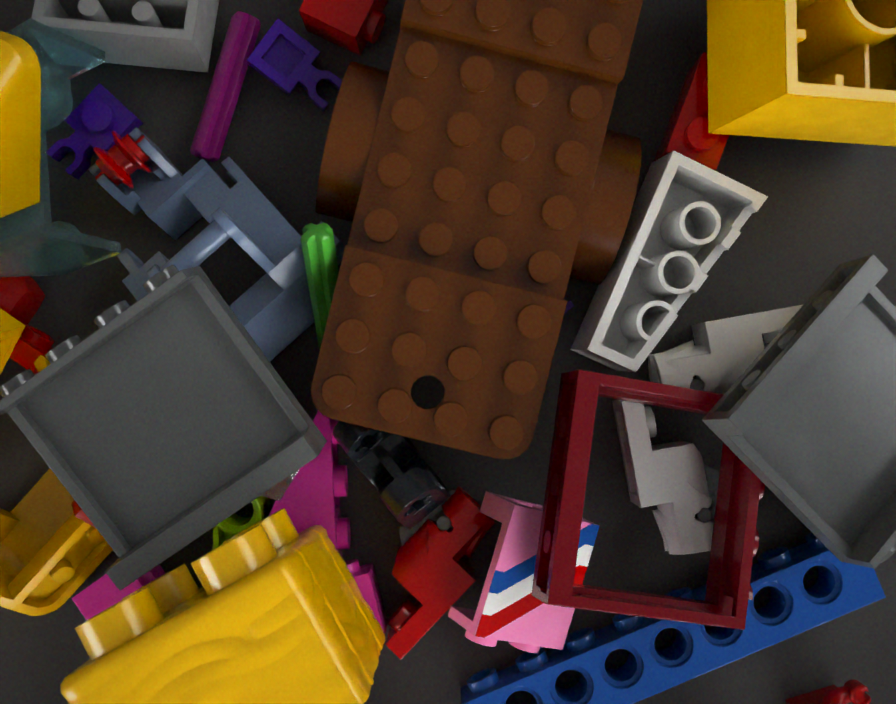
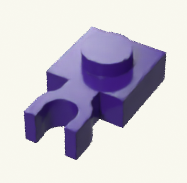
[247,18,342,112]
[46,83,143,179]

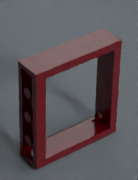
[531,370,765,630]

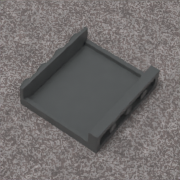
[702,254,896,569]
[0,265,327,591]

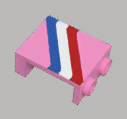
[448,491,600,653]

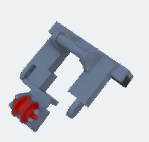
[88,127,345,362]

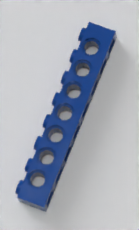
[460,532,886,704]

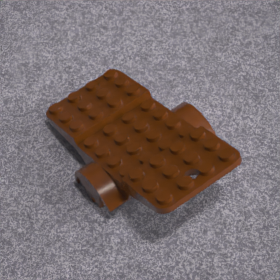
[311,0,643,460]

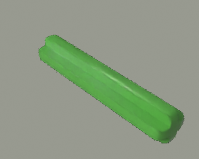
[300,223,339,350]

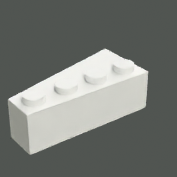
[571,151,768,372]

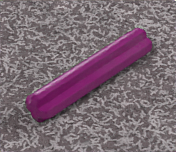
[190,11,261,162]

